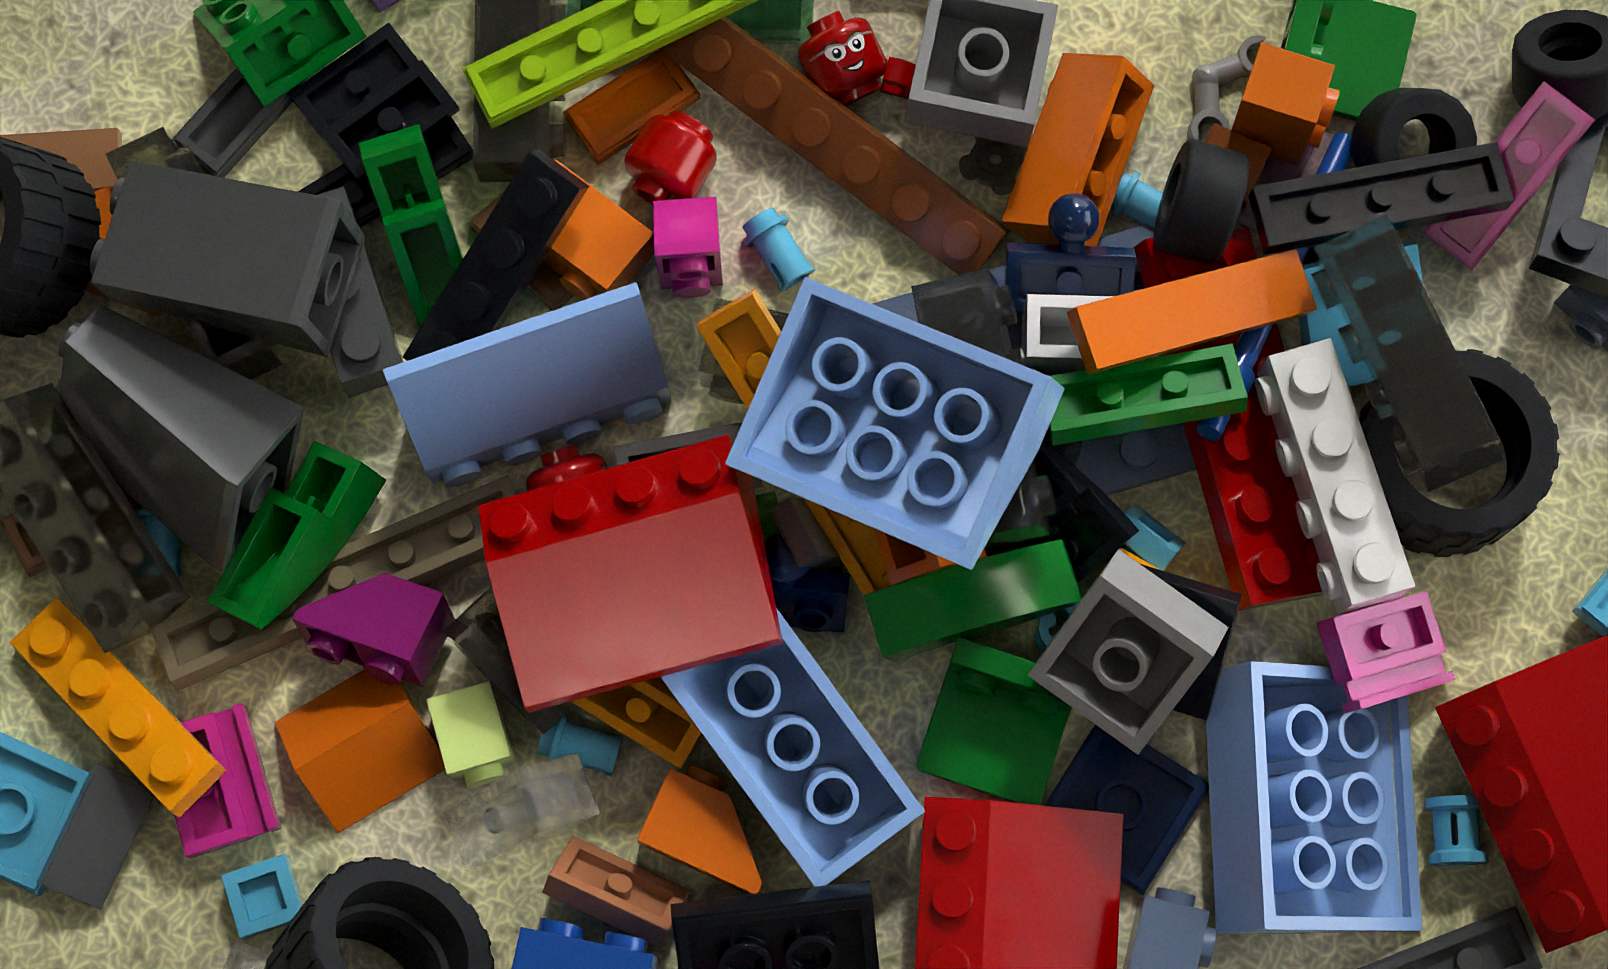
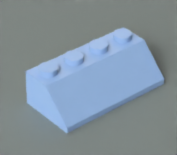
[661,608,925,887]

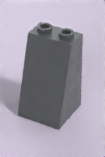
[89,160,366,357]
[54,305,304,572]

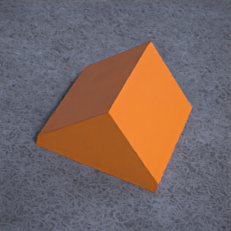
[275,670,446,833]

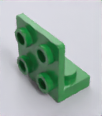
[193,0,367,107]
[1280,0,1417,121]
[916,637,1072,805]

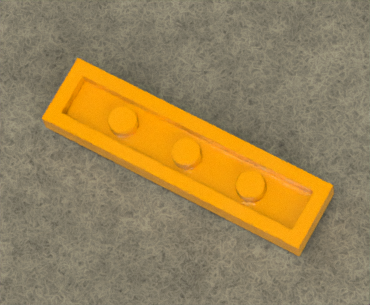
[9,597,227,818]

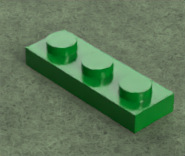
[1048,344,1248,446]

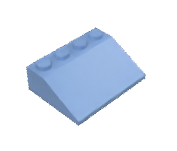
[725,277,1065,570]
[383,282,671,487]
[1206,661,1422,934]

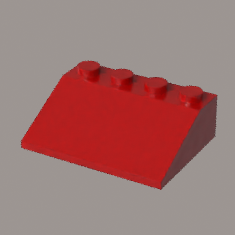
[478,434,783,713]
[1435,635,1608,953]
[915,796,1123,969]

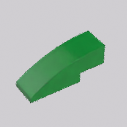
[359,124,463,328]
[207,441,386,629]
[864,539,1082,662]

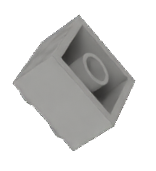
[905,0,1059,147]
[1028,549,1229,755]

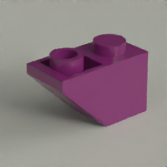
[292,573,456,687]

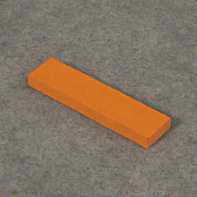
[1067,249,1317,375]

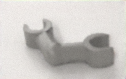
[1187,35,1265,140]

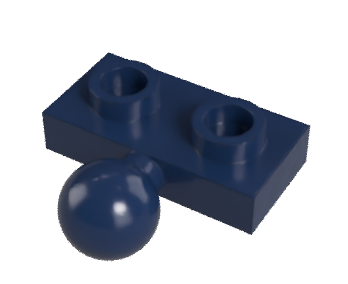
[1002,193,1136,312]
[764,532,850,633]

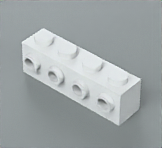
[1255,338,1415,616]

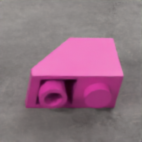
[653,197,723,298]

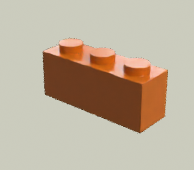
[1001,53,1155,246]

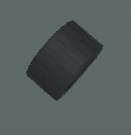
[0,137,101,338]
[1359,348,1560,557]
[265,857,494,969]

